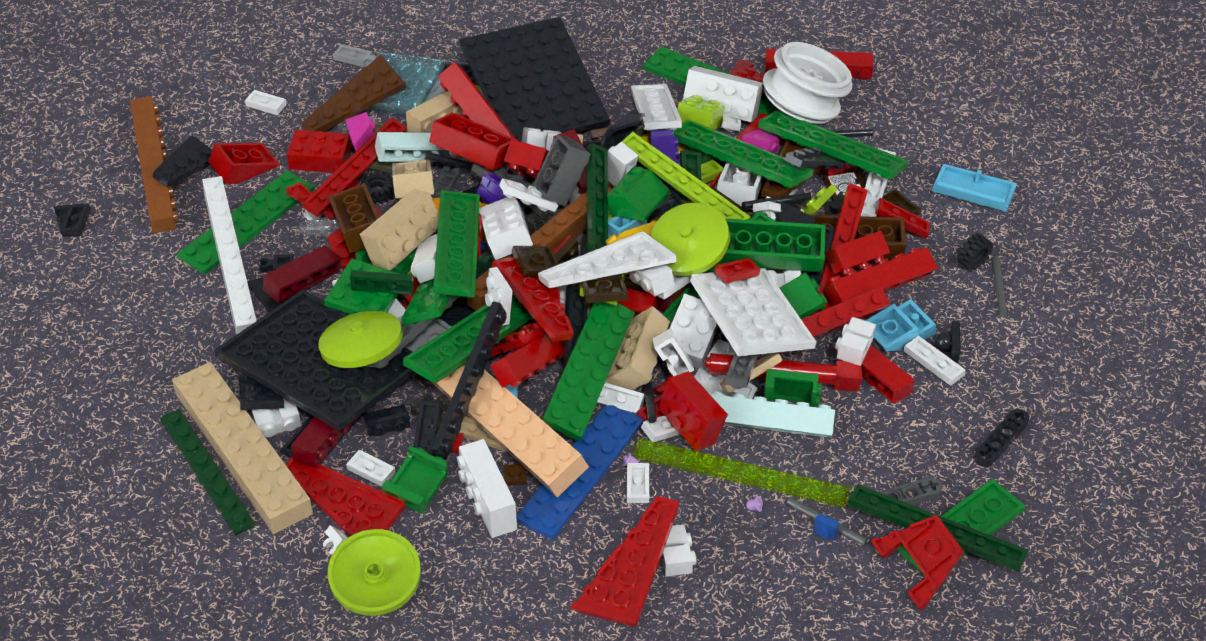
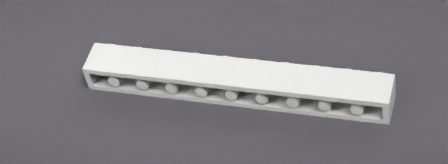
[202,176,256,335]

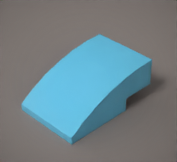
[865,299,936,352]

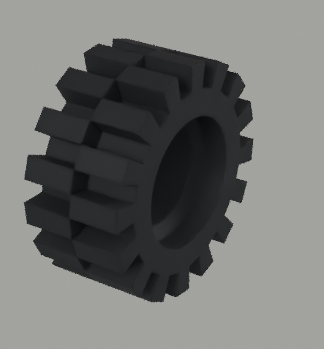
[360,171,395,204]
[957,233,993,271]

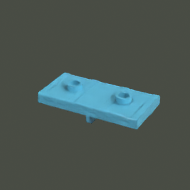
[932,164,1017,212]

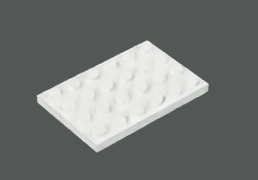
[690,268,816,356]

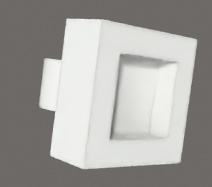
[753,201,781,221]
[323,525,348,554]

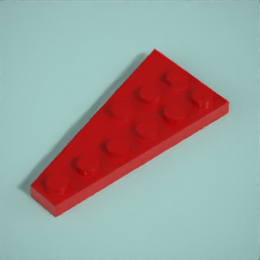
[492,257,574,342]
[285,457,406,536]
[570,496,680,627]

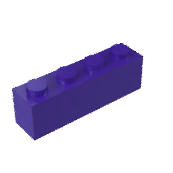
[651,130,680,190]

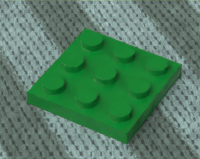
[324,259,399,314]

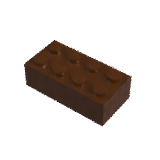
[328,183,380,253]

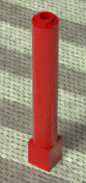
[705,353,862,391]

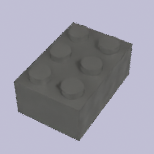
[533,134,591,206]

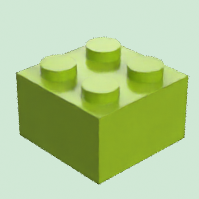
[677,95,725,130]

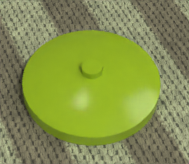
[650,203,730,276]
[319,311,403,368]
[328,529,421,616]

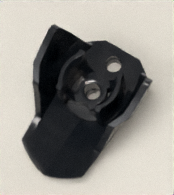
[601,109,648,169]

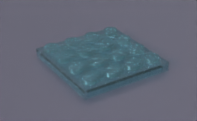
[368,52,445,114]

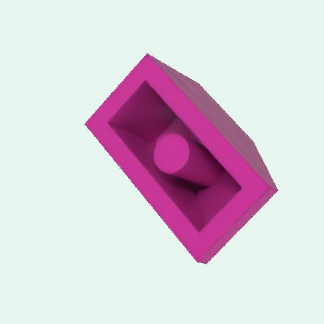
[345,112,377,151]
[741,129,781,154]

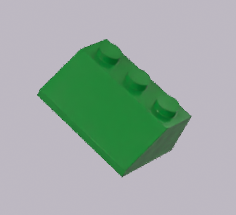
[607,167,670,221]

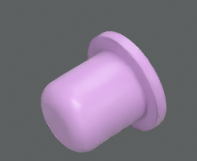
[622,452,639,466]
[746,496,763,512]

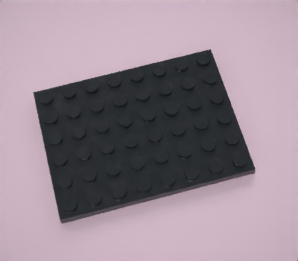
[459,17,610,142]
[214,289,416,431]

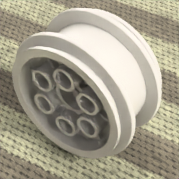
[763,42,852,124]

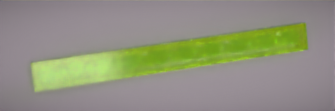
[633,438,851,508]

